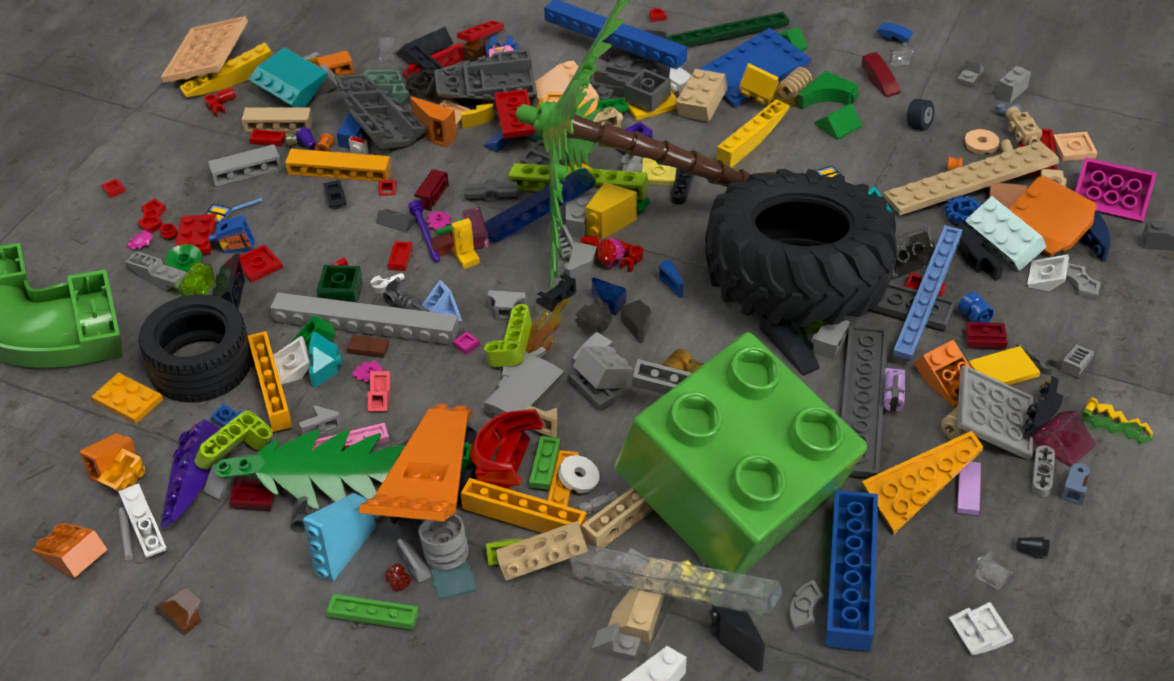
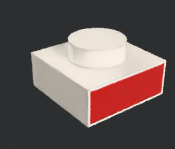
[349,136,369,155]

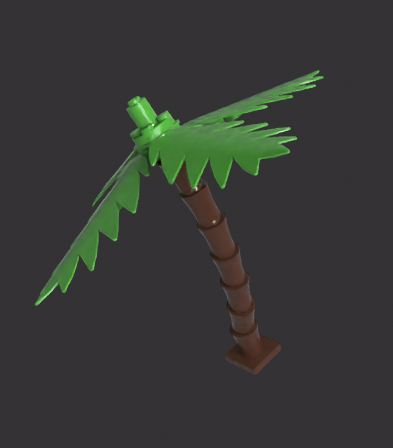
[515,0,776,289]

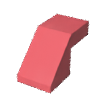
[368,371,391,411]

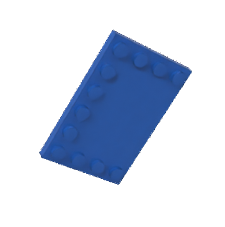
[699,28,811,108]

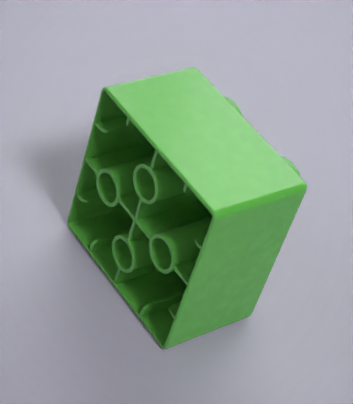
[614,332,867,585]

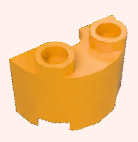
[97,448,146,492]

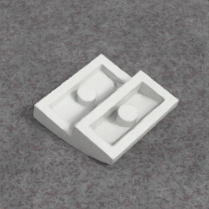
[949,602,1014,655]

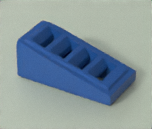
[659,259,684,298]

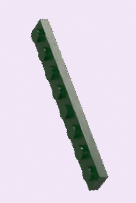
[667,11,789,47]

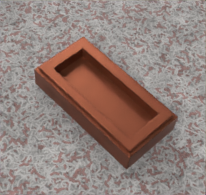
[347,335,390,358]

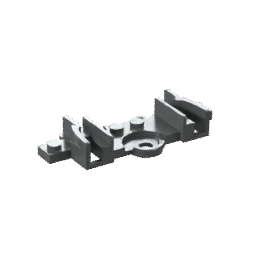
[593,26,667,100]

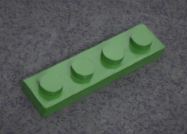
[327,594,419,630]

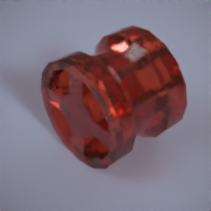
[384,564,411,592]

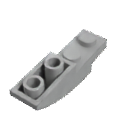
[125,252,189,290]

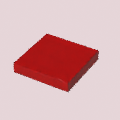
[240,244,283,283]

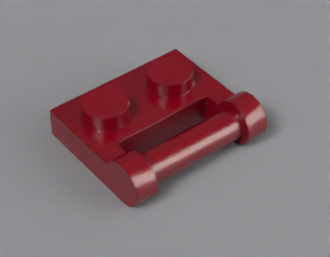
[229,476,279,510]

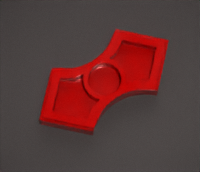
[137,198,166,234]

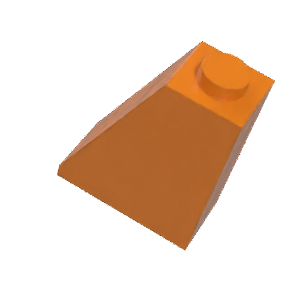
[79,433,136,486]

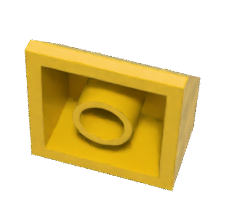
[739,63,778,105]

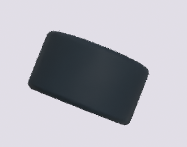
[907,98,935,130]

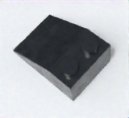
[709,592,765,672]

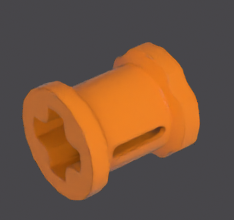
[315,133,335,152]

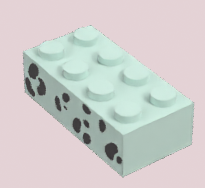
[965,196,1046,272]

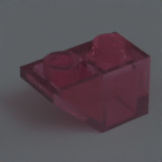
[462,207,489,250]

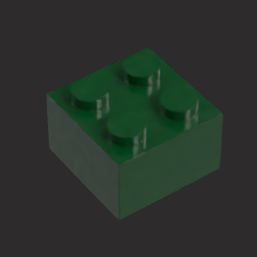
[317,265,363,303]

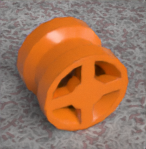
[946,156,963,172]

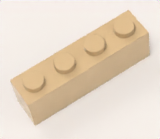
[242,108,313,133]

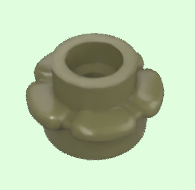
[285,132,296,148]

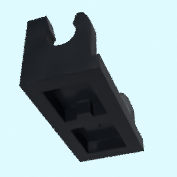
[536,274,576,312]

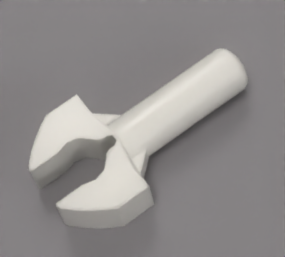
[370,273,405,293]

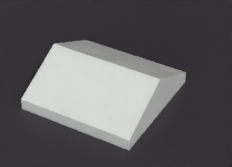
[1027,254,1069,291]
[273,336,311,384]

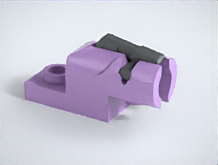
[883,368,906,412]

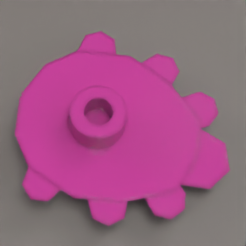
[426,211,452,231]
[127,230,152,250]
[352,360,382,382]

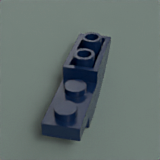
[1084,210,1110,262]

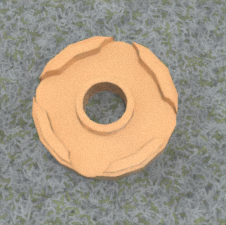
[964,129,999,155]

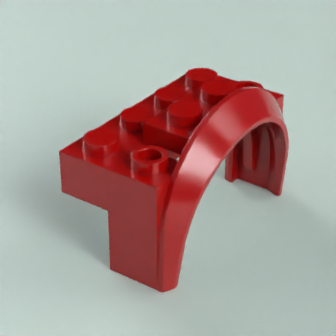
[470,409,544,490]

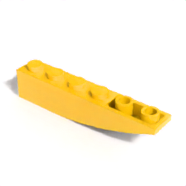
[180,43,273,97]
[716,100,790,167]

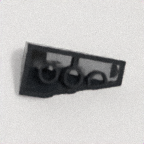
[760,314,819,376]

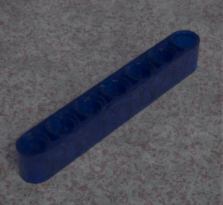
[482,168,596,242]

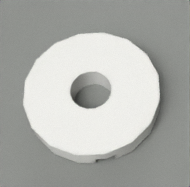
[558,455,599,493]

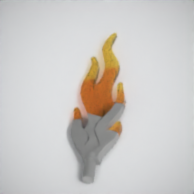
[496,298,571,389]

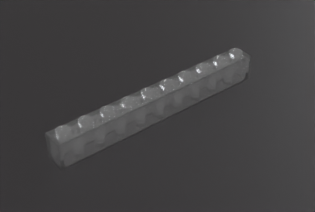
[570,545,783,617]

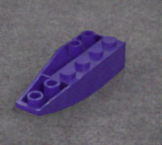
[160,419,221,528]

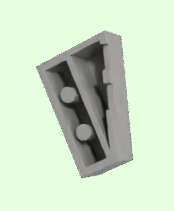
[566,183,599,238]

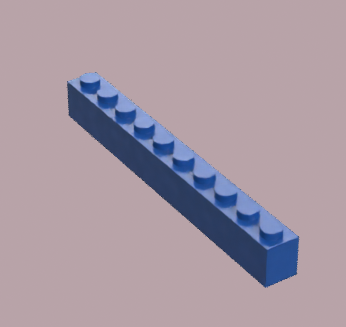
[544,0,687,70]

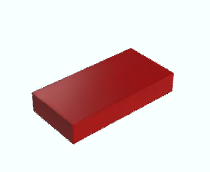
[249,129,286,147]
[387,241,413,271]

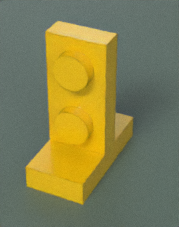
[449,218,480,269]

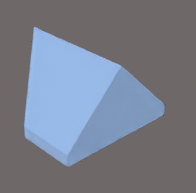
[422,280,462,321]

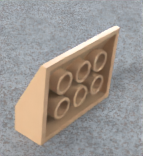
[535,60,599,102]

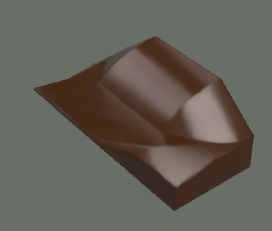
[155,587,201,636]

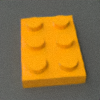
[91,372,163,424]

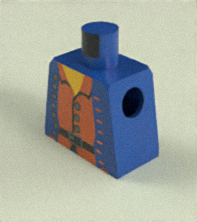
[209,215,255,253]

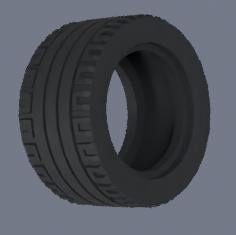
[138,294,252,402]

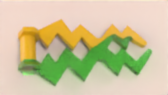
[1081,397,1154,445]

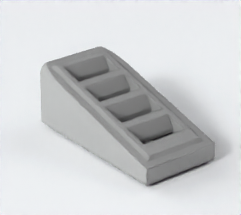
[549,225,575,260]
[1060,344,1095,378]

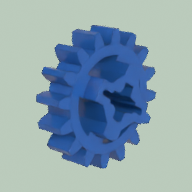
[944,195,981,225]

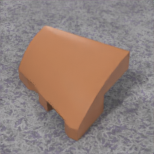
[989,183,1027,209]

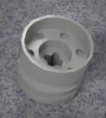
[419,514,469,570]

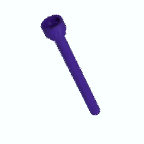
[408,200,440,263]

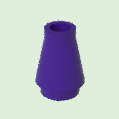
[296,127,317,150]

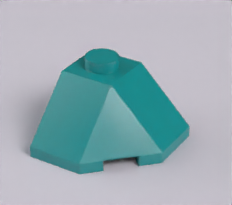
[309,332,343,387]

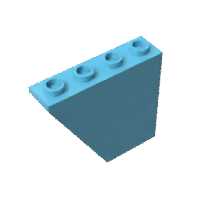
[303,493,376,582]

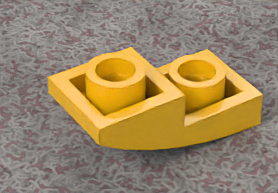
[460,104,494,129]

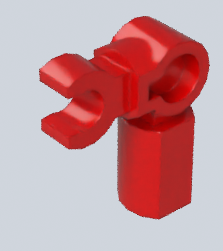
[205,87,236,117]
[614,238,643,272]

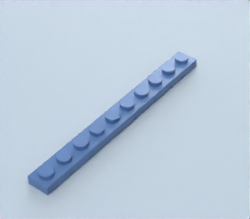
[893,226,962,360]

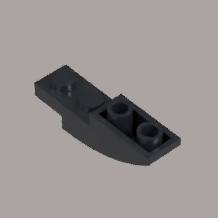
[957,221,1004,281]
[1023,376,1063,439]

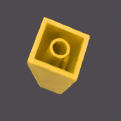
[585,182,637,239]

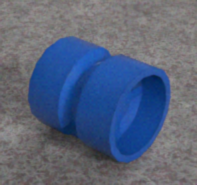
[958,292,995,323]

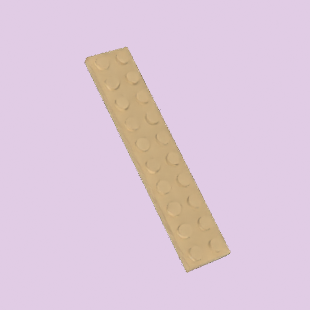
[884,141,1059,215]

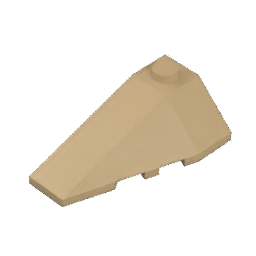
[608,560,674,644]

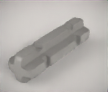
[579,491,619,515]

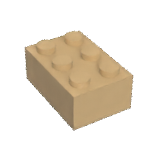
[676,69,728,122]

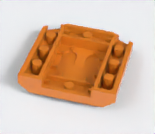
[1009,176,1097,257]

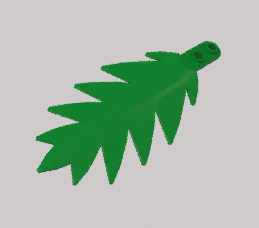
[214,429,406,510]

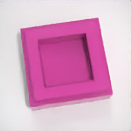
[453,332,480,355]

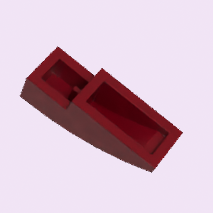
[861,52,901,98]

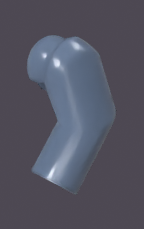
[995,103,1021,116]

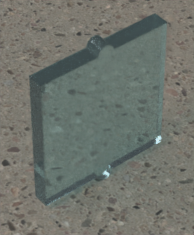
[431,561,477,600]

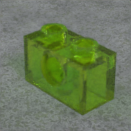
[178,262,215,297]

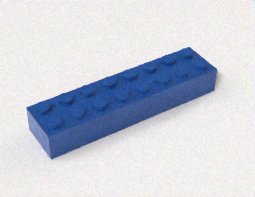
[825,490,878,651]

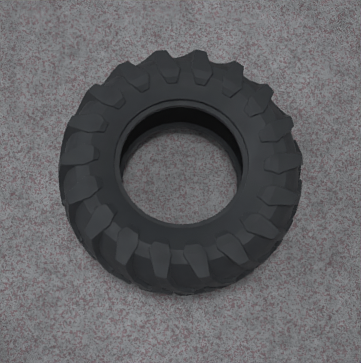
[705,169,897,327]

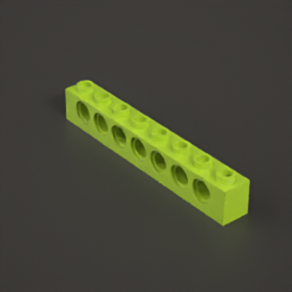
[508,163,649,200]

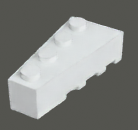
[621,646,686,681]

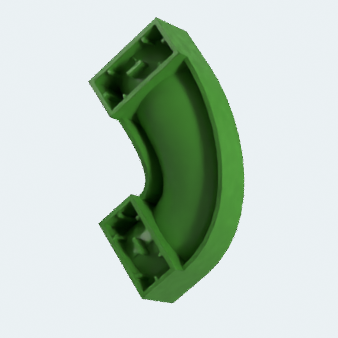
[0,243,123,368]

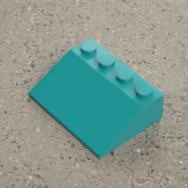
[249,47,329,108]

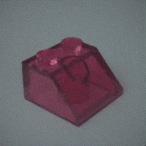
[1035,410,1096,467]

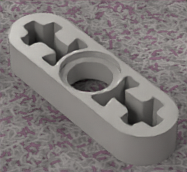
[1032,445,1055,497]

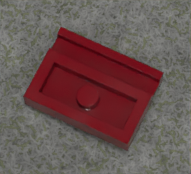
[965,322,1008,348]

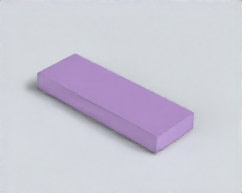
[957,462,981,515]

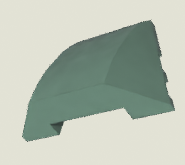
[363,70,409,104]

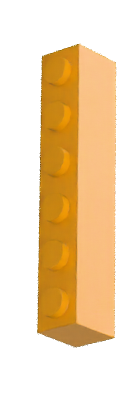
[285,149,392,182]
[248,331,292,432]
[461,478,587,533]

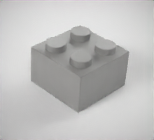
[573,346,633,389]

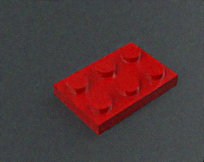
[175,213,217,255]

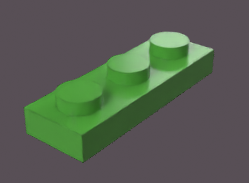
[529,436,561,490]

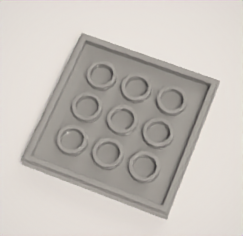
[957,365,1033,460]

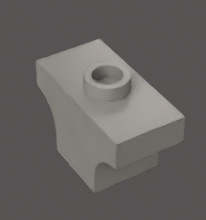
[488,290,527,321]

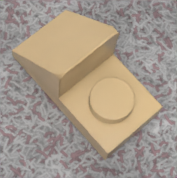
[525,406,557,438]

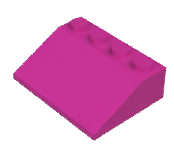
[1075,157,1157,222]

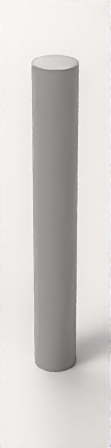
[118,507,133,561]

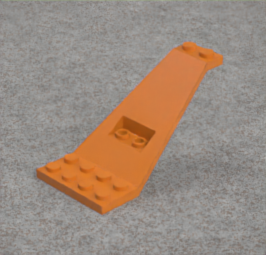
[359,403,473,521]

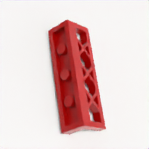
[402,42,464,84]

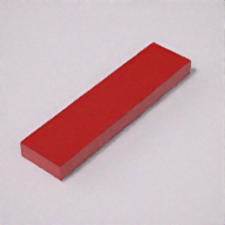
[457,20,504,42]

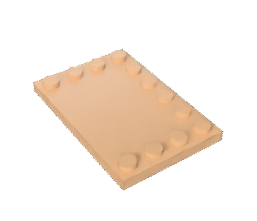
[161,16,248,83]

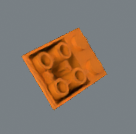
[410,96,457,148]
[914,340,971,407]
[31,523,108,578]

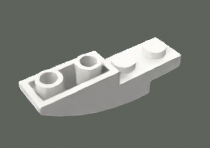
[119,484,167,558]

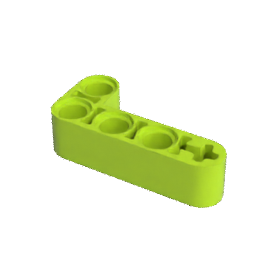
[484,304,532,367]
[194,411,273,469]

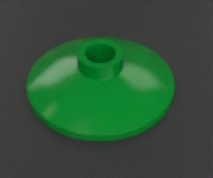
[165,244,202,272]

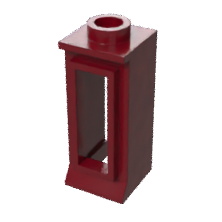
[414,169,449,211]

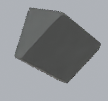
[376,209,417,232]

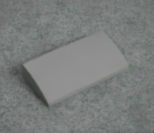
[484,356,564,415]

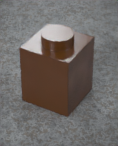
[463,39,486,62]

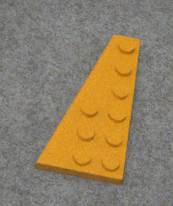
[862,431,983,535]

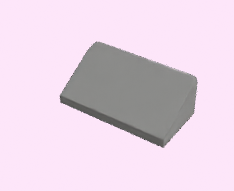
[397,539,432,583]

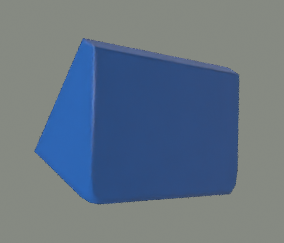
[484,130,514,152]

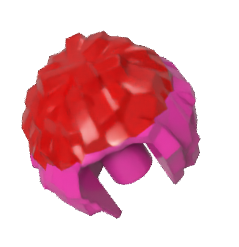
[596,238,625,268]

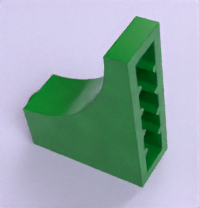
[797,71,859,110]

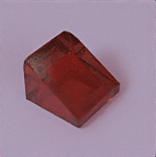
[430,232,454,256]

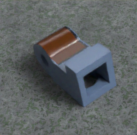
[1061,463,1090,506]

